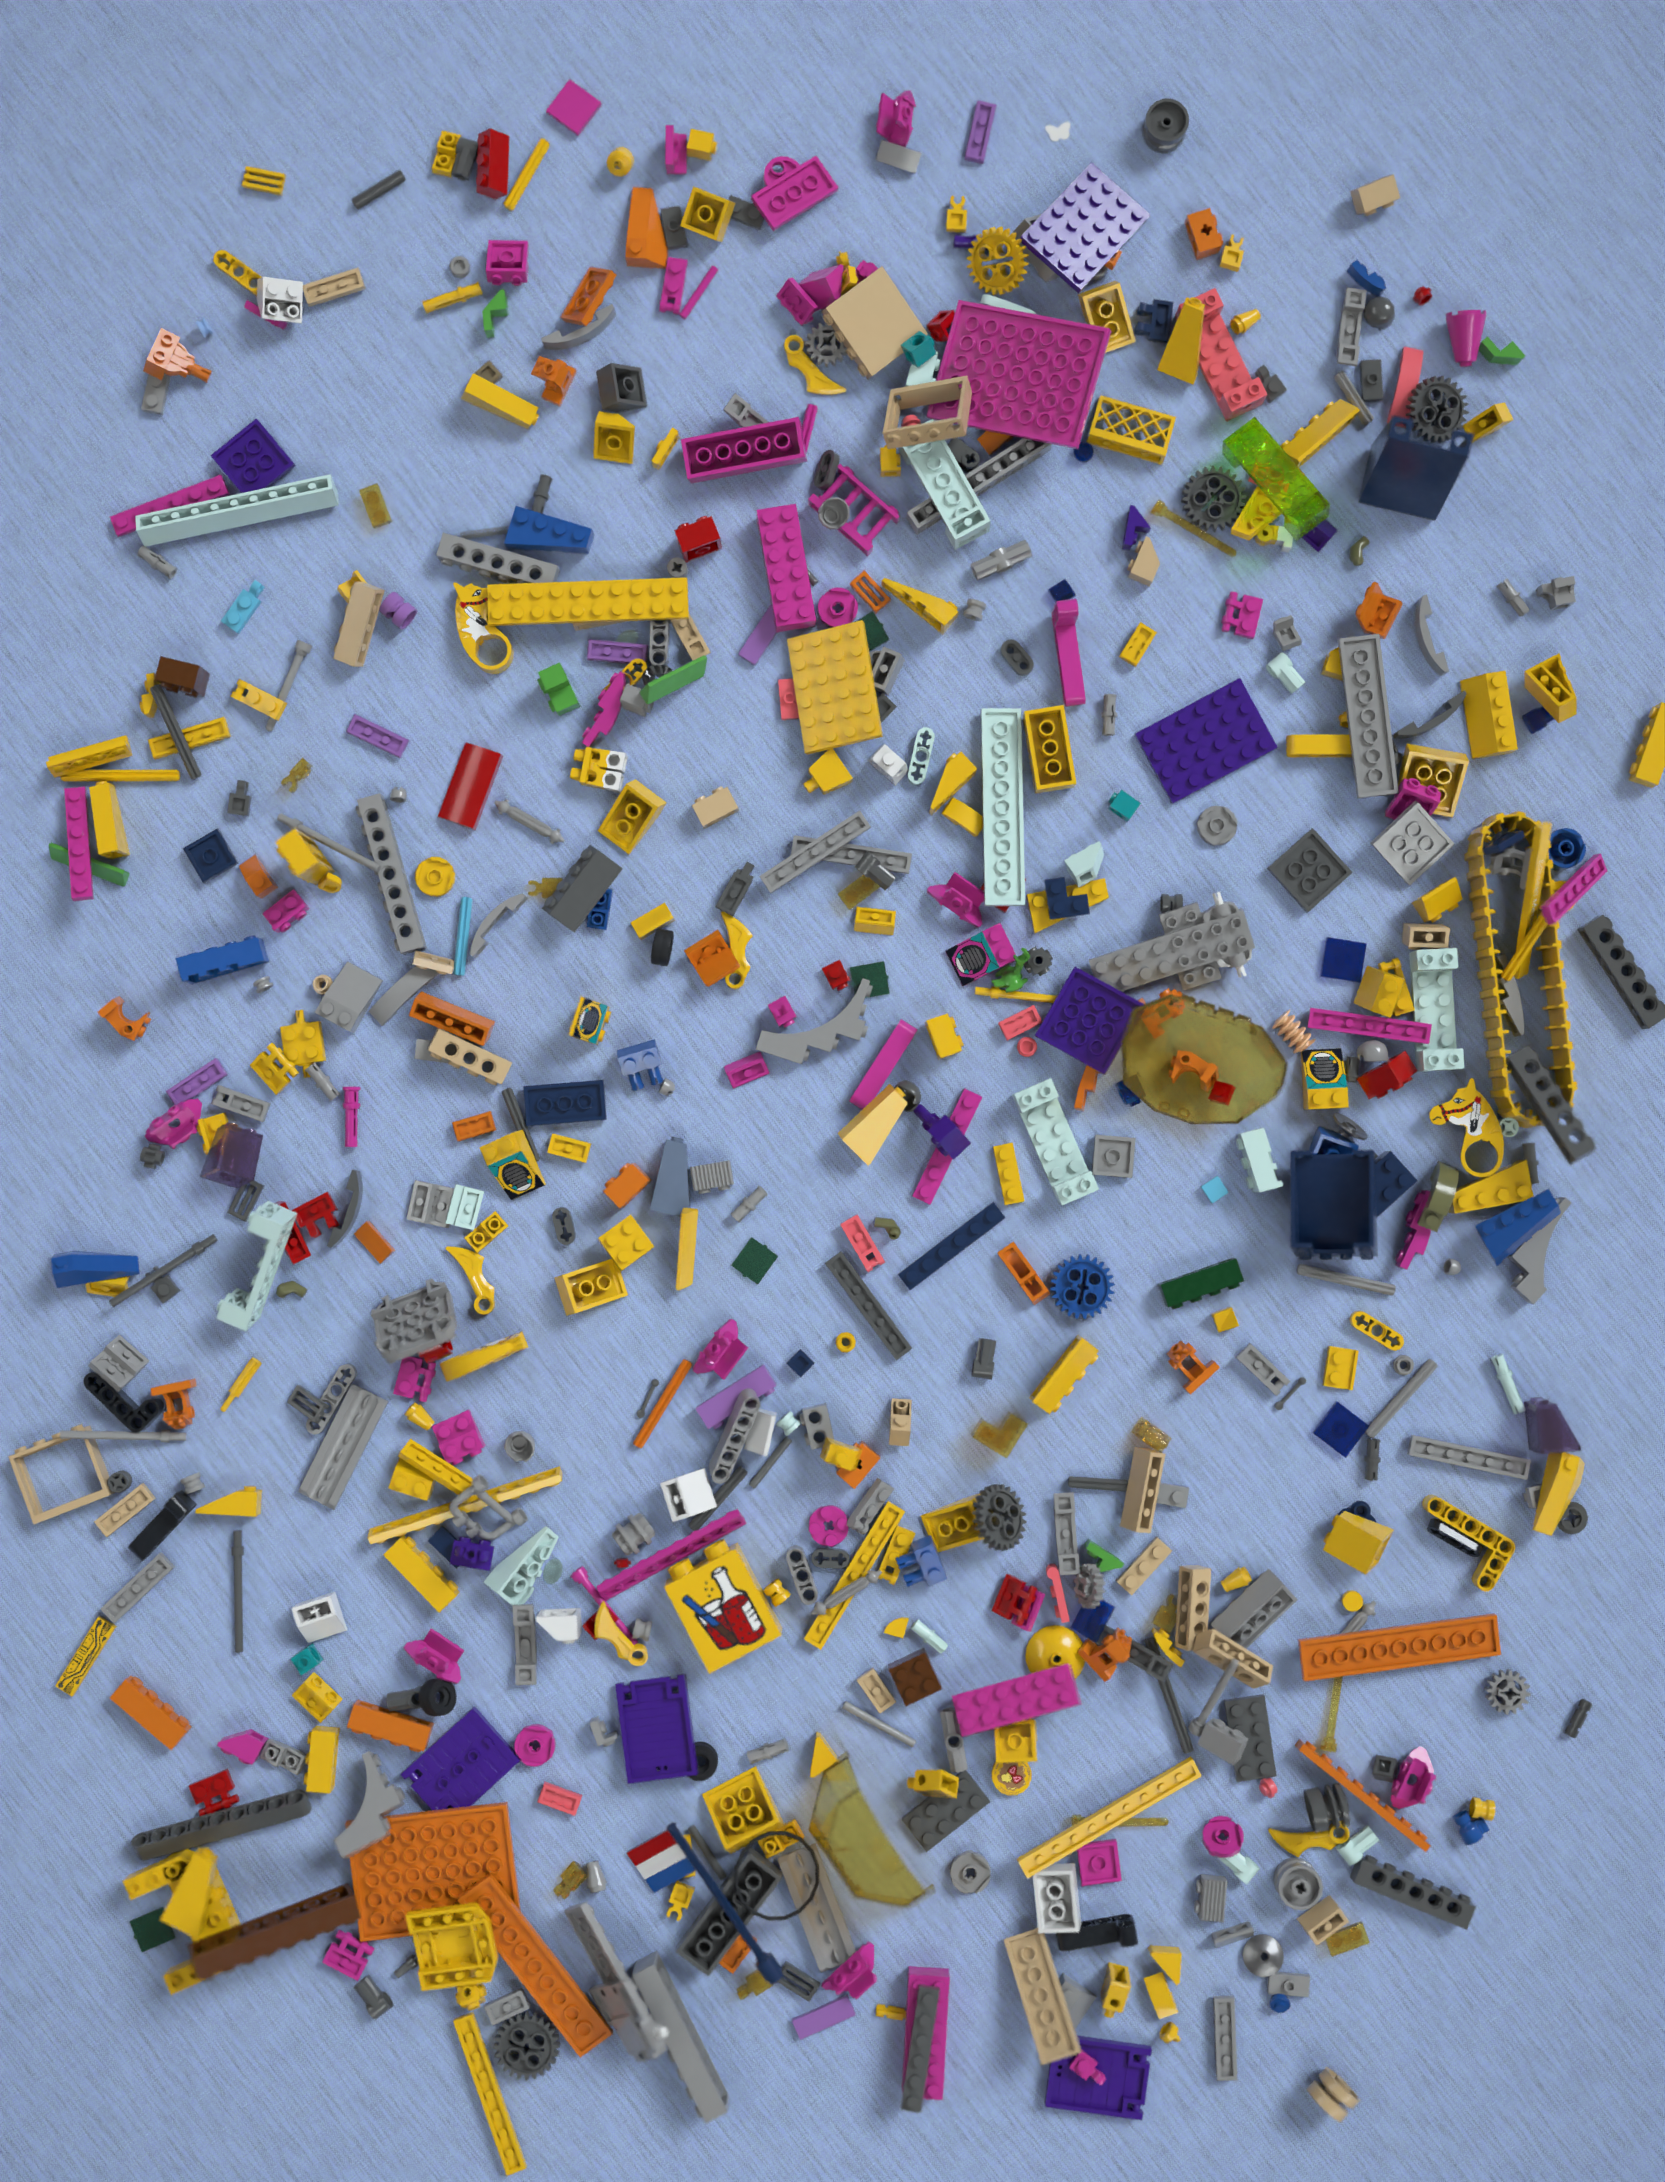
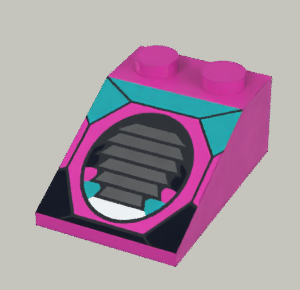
[945,923,1016,987]

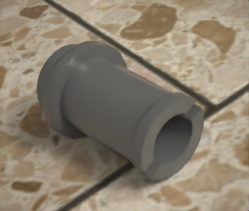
[1346,1057,1360,1082]

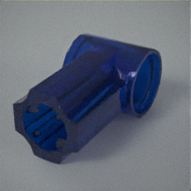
[1521,706,1554,734]

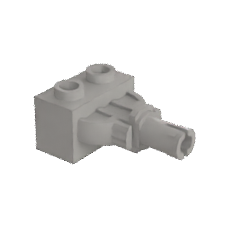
[869,647,905,696]

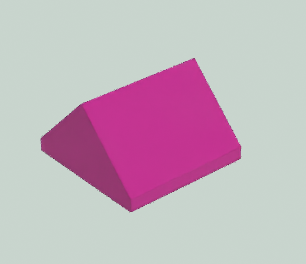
[799,264,843,311]

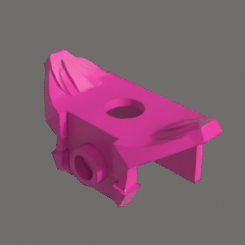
[876,90,916,148]
[927,872,984,928]
[145,1098,202,1149]
[693,1319,748,1380]
[404,1628,465,1684]
[1391,1746,1436,1809]
[821,1941,877,2000]

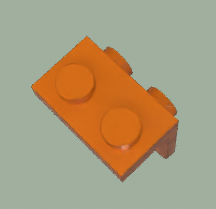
[1356,582,1403,639]
[684,930,740,987]

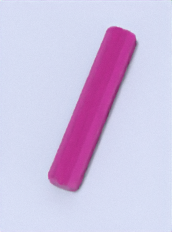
[802,404,818,453]

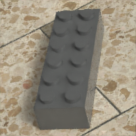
[676,1847,782,1977]

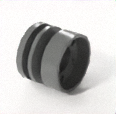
[1304,1783,1350,1833]

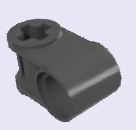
[948,438,979,473]

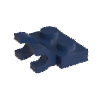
[1134,299,1173,343]

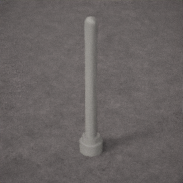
[266,640,312,731]
[1188,1659,1239,1736]

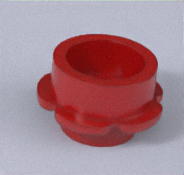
[1413,286,1432,305]

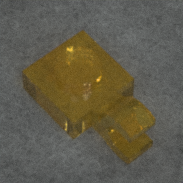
[281,758,312,793]
[553,1861,588,1899]
[737,1970,773,2000]

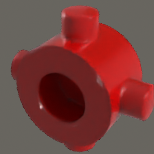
[614,1558,631,1568]

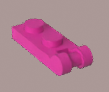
[659,257,688,315]

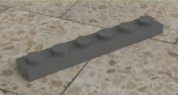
[825,1251,912,1360]
[900,1984,940,2113]

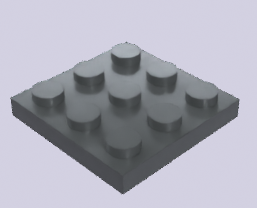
[1267,828,1353,913]

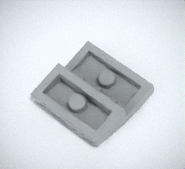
[407,1180,454,1228]
[88,1335,149,1392]

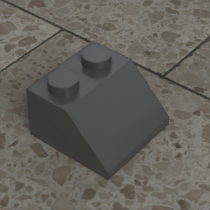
[596,363,647,412]

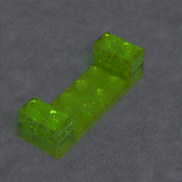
[1222,417,1330,541]

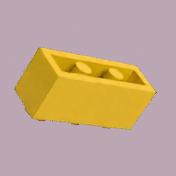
[304,1726,340,1793]

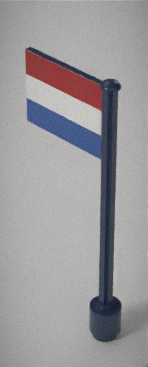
[627,1822,784,1985]

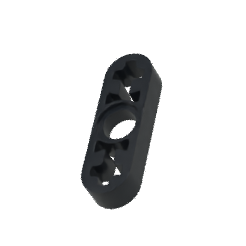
[1427,1518,1483,1557]

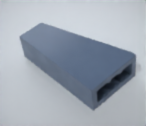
[650,1137,690,1217]

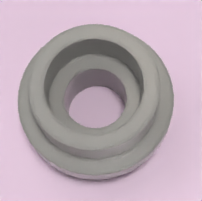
[1393,1355,1414,1375]

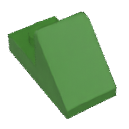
[1084,1539,1124,1572]

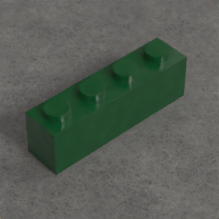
[1158,1258,1244,1309]

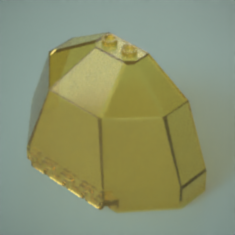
[1121,994,1288,1124]
[808,1751,936,1909]

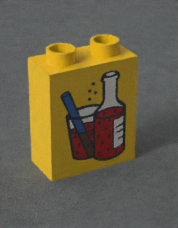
[664,1539,782,1674]

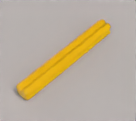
[504,138,550,211]
[1501,912,1547,981]

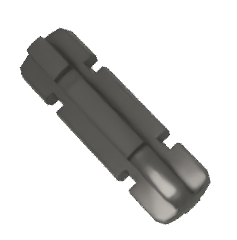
[1565,1699,1592,1738]

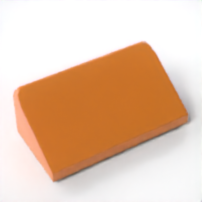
[354,1221,395,1264]

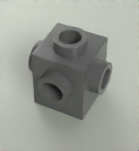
[1023,946,1053,976]

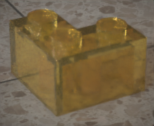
[971,1411,1028,1459]

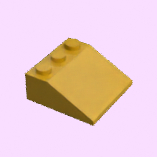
[1398,744,1469,817]
[702,1766,785,1854]

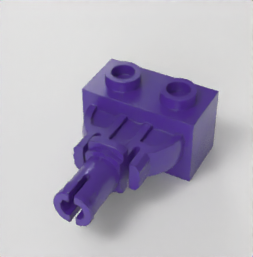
[913,1104,971,1160]
[450,1536,495,1571]

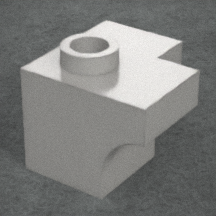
[1536,576,1576,610]

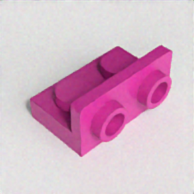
[665,125,687,174]
[776,277,818,325]
[262,889,310,933]

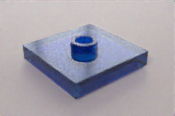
[1312,1401,1369,1458]

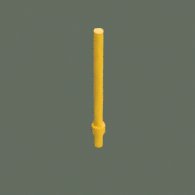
[975,986,1057,1003]

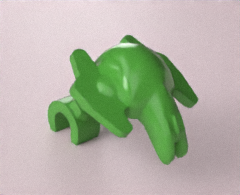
[992,948,1030,993]

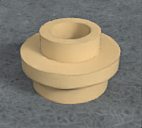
[313,975,333,995]

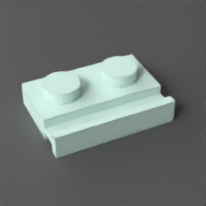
[445,1184,484,1230]

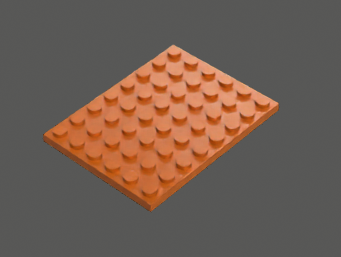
[345,1802,521,1942]

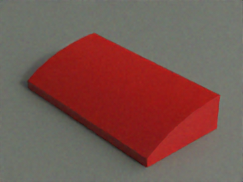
[438,742,503,831]

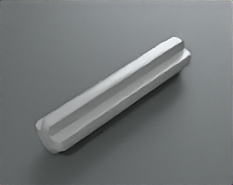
[1334,371,1374,425]

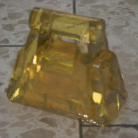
[1131,1417,1172,1453]

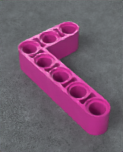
[1052,599,1086,707]

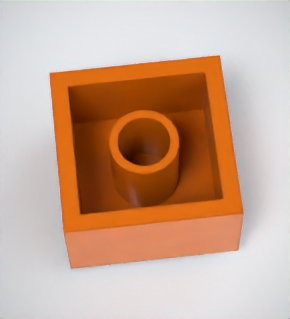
[603,1163,652,1209]

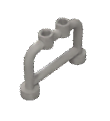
[450,1475,528,1540]

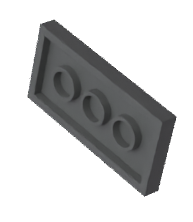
[1224,1694,1277,1782]
[902,1770,990,1852]

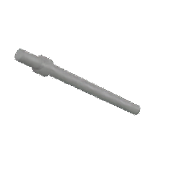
[277,813,381,873]
[60,1430,186,1442]

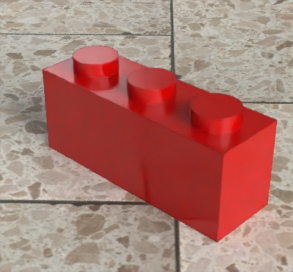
[476,128,509,200]

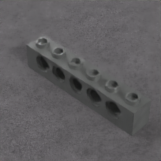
[1577,915,1665,1030]
[1506,1046,1596,1165]
[1350,1855,1476,1930]

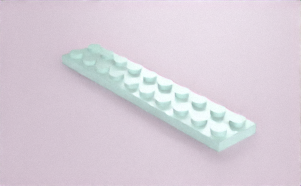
[981,708,1025,906]

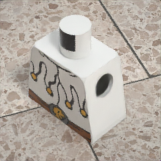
[867,744,909,786]

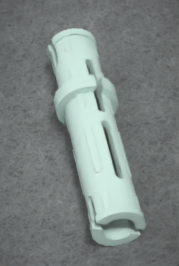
[1491,1354,1526,1414]

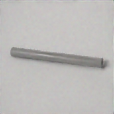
[842,1701,916,1748]

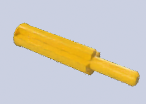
[220,1357,262,1412]

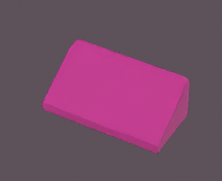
[724,1051,769,1089]

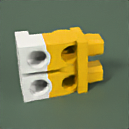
[570,747,628,793]

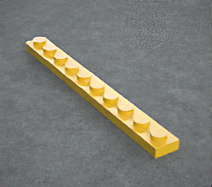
[368,1466,563,1545]
[1016,1756,1201,1879]

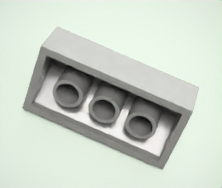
[1211,1569,1298,1649]

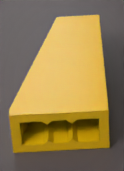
[1157,297,1205,385]
[461,373,539,429]
[89,781,130,859]
[838,1084,908,1166]
[160,1847,218,1939]

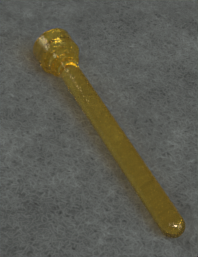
[1151,499,1237,557]
[1320,1676,1343,1752]
[1071,1814,1169,1827]

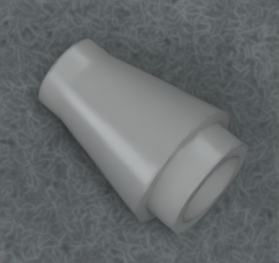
[586,1860,607,1893]

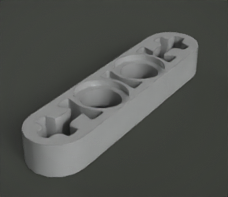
[306,1364,357,1434]

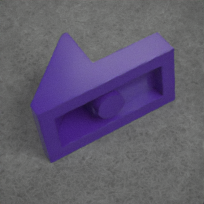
[1122,505,1151,551]

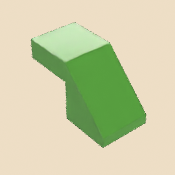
[482,289,509,338]
[1478,336,1525,365]

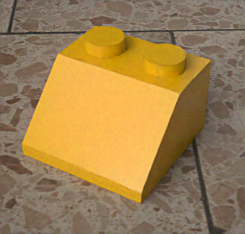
[1412,877,1463,923]
[1353,965,1406,1018]
[925,1013,964,1060]
[388,1458,436,1501]

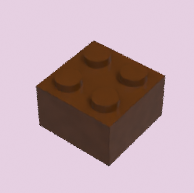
[155,656,210,698]
[888,1648,942,1706]

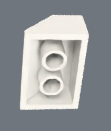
[1033,1863,1081,1933]

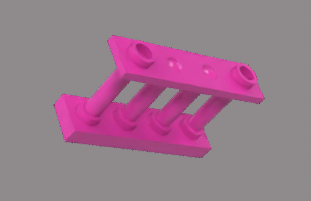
[808,464,900,557]

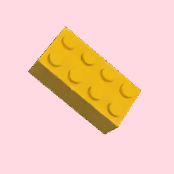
[1022,705,1077,794]
[275,828,335,885]

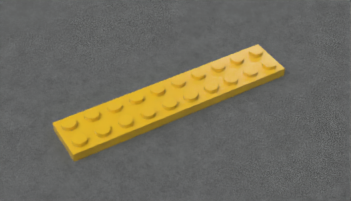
[487,578,689,626]

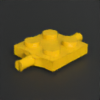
[280,1010,326,1078]

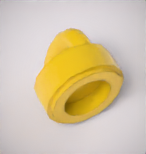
[1159,2022,1181,2043]

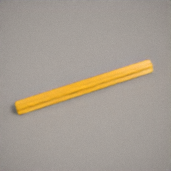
[60,770,180,781]

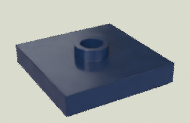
[183,828,239,883]

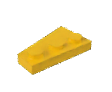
[1231,486,1294,541]

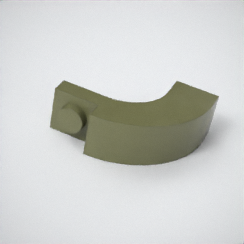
[1417,1161,1459,1232]

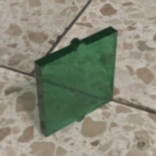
[855,611,890,652]
[850,961,890,998]
[731,1237,778,1284]
[129,1907,176,1952]

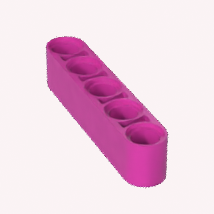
[849,1019,918,1110]

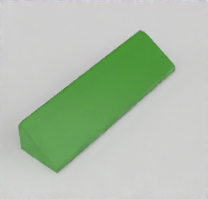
[639,655,707,704]
[49,842,130,887]

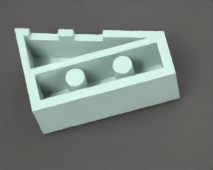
[1236,1128,1283,1192]

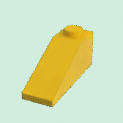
[195,1486,262,1517]

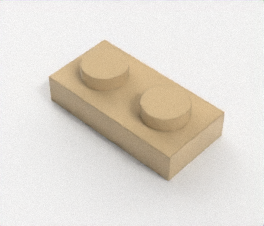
[413,950,454,975]
[857,1668,896,1714]

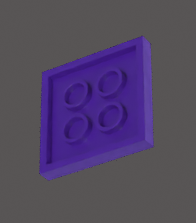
[210,418,296,493]

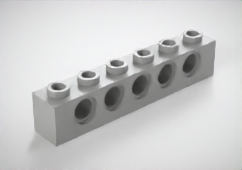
[436,533,560,584]

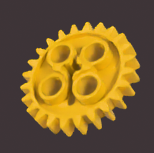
[966,226,1029,295]

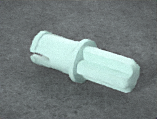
[910,1619,948,1653]

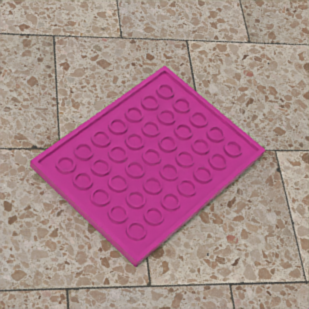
[927,300,1111,449]

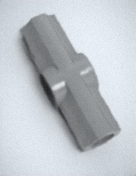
[970,540,1032,581]
[940,1707,968,1773]

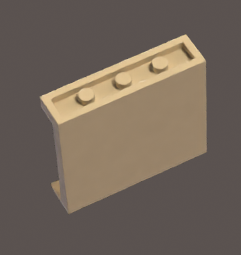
[822,266,928,379]

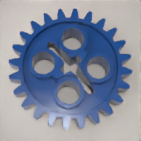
[1049,1254,1115,1319]

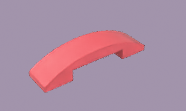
[1387,347,1423,428]

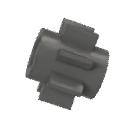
[140,1144,165,1169]

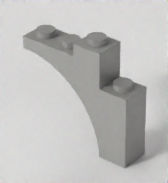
[334,1751,405,1859]

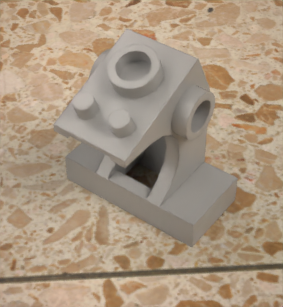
[1489,846,1532,889]

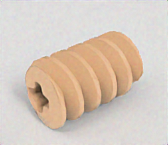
[1272,1009,1316,1054]

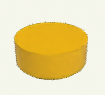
[1341,1590,1363,1612]

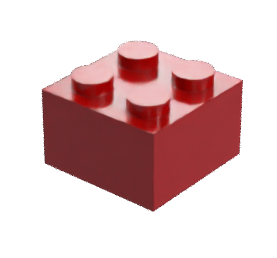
[674,516,722,562]

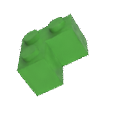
[537,662,580,716]

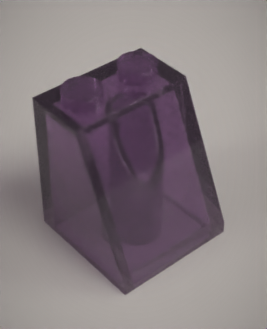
[200,1123,263,1188]
[1524,1397,1581,1454]

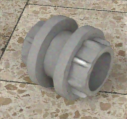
[612,1513,655,1556]

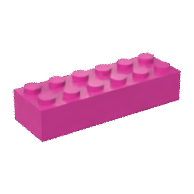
[681,417,807,484]
[756,504,816,633]
[952,1664,1082,1737]
[902,1966,950,2100]

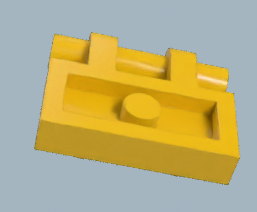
[250,1043,299,1095]

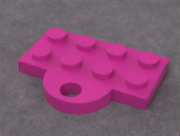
[751,156,839,231]

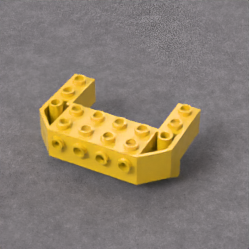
[123,1849,241,1995]

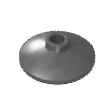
[1333,1113,1368,1140]
[1243,1934,1284,1977]

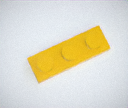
[993,1142,1025,1205]

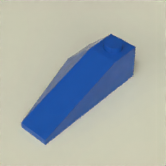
[1309,1126,1359,1155]

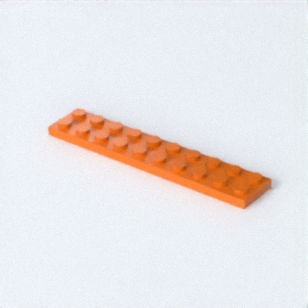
[1298,1613,1501,1681]
[457,1873,613,2058]

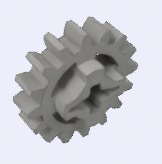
[806,323,847,367]
[1074,1564,1105,1609]
[1484,1669,1531,1715]

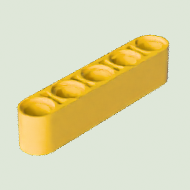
[1286,734,1352,757]

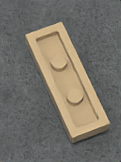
[303,268,366,307]
[94,1483,156,1537]
[1116,1536,1172,1595]

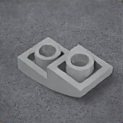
[875,140,921,173]
[414,1039,456,1063]
[260,1739,306,1775]

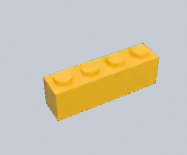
[1629,702,1665,788]
[383,1535,460,1613]

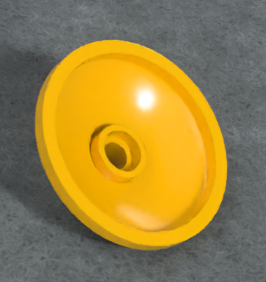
[1025,1625,1085,1679]

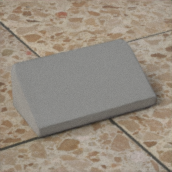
[1211,1921,1254,1948]

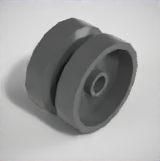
[1142,98,1189,153]

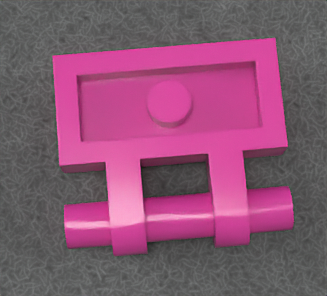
[1221,591,1263,639]
[393,1356,436,1402]
[322,1929,375,1981]

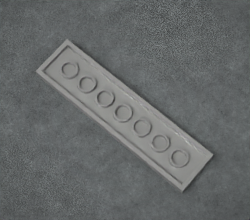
[1338,634,1399,799]

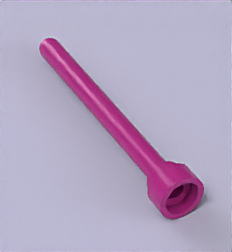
[570,1566,638,1644]

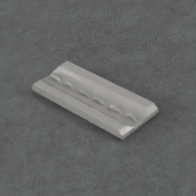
[298,1384,389,1510]
[778,1843,856,1973]

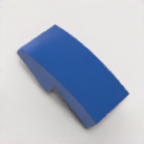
[1347,259,1386,297]
[587,888,613,930]

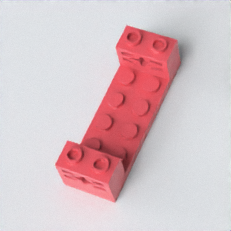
[1175,288,1268,422]

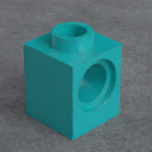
[901,331,936,368]
[1108,790,1141,822]
[291,1643,324,1676]

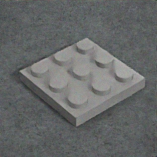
[1371,801,1454,886]

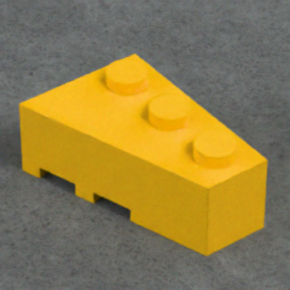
[1524,653,1577,723]

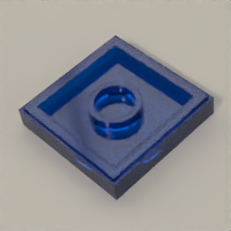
[1320,937,1367,983]

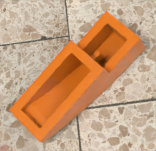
[997,1241,1050,1305]

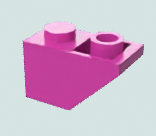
[217,1729,269,1765]

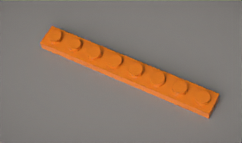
[1295,1739,1430,1852]

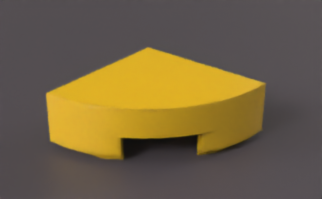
[884,1617,909,1638]

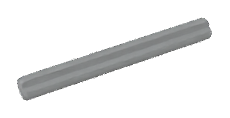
[1297,1264,1396,1295]
[1364,1359,1438,1439]

